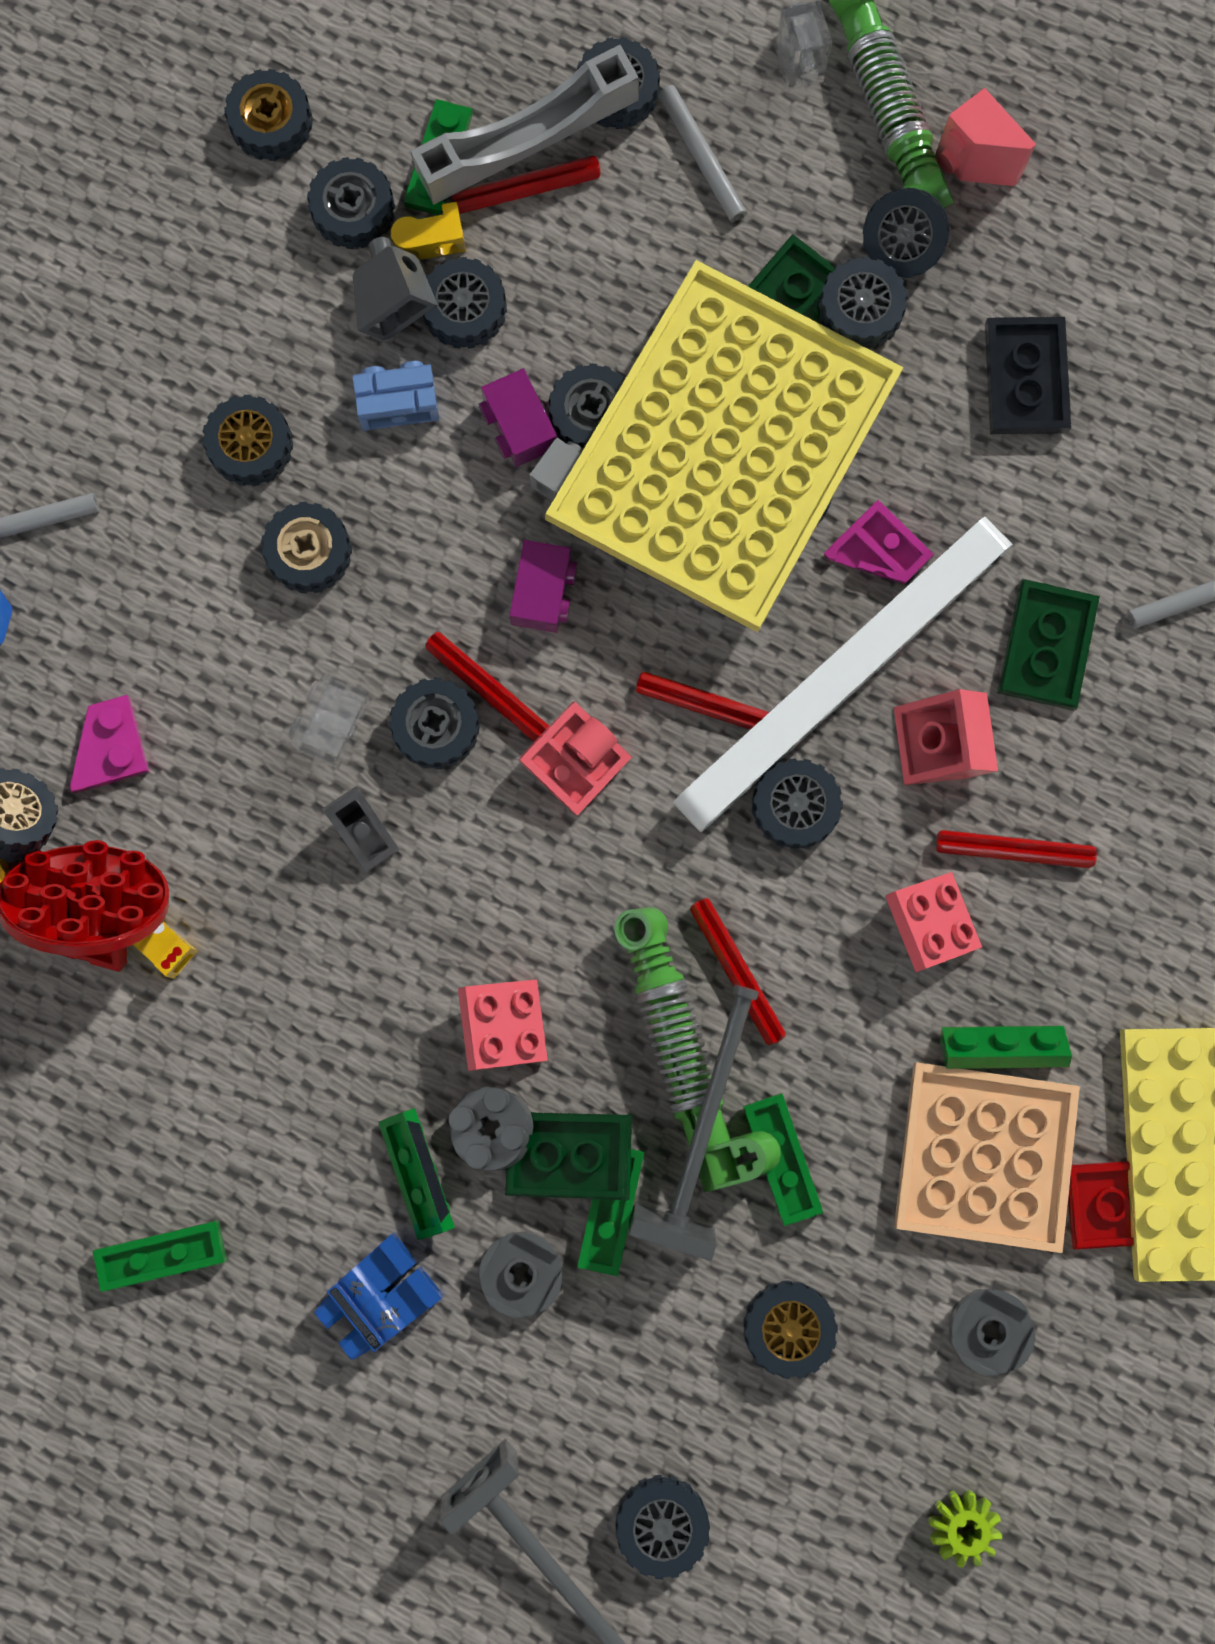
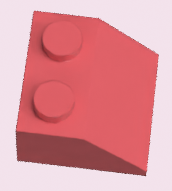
[936,88,1036,186]
[893,689,998,785]

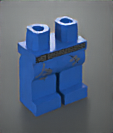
[314,1233,444,1360]

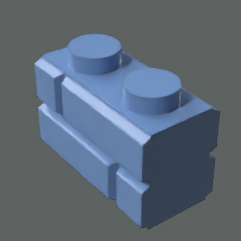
[353,361,439,431]

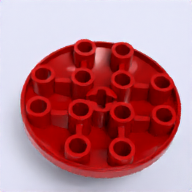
[0,840,169,972]

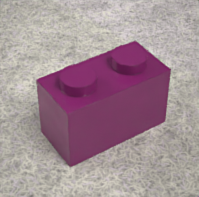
[478,368,557,467]
[509,540,578,633]

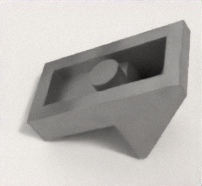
[322,786,400,872]

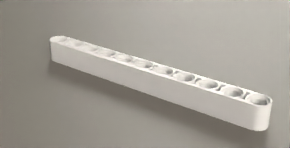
[673,517,1013,832]

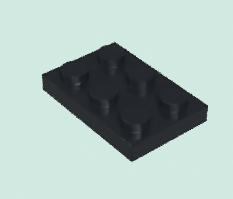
[985,317,1071,434]

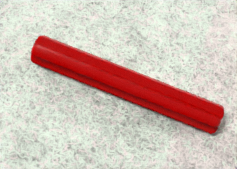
[452,155,601,214]
[425,631,550,742]
[636,672,769,730]
[936,830,1097,868]
[690,898,786,1045]

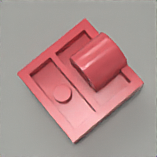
[518,701,632,816]
[885,872,982,972]
[458,979,548,1071]

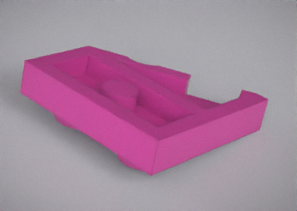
[824,500,934,585]
[70,695,149,793]

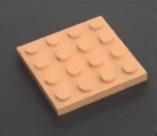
[894,1062,1080,1253]

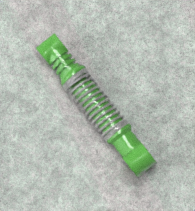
[829,0,954,208]
[614,907,781,1192]

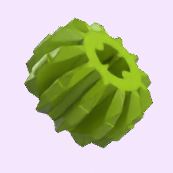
[928,1490,1002,1568]

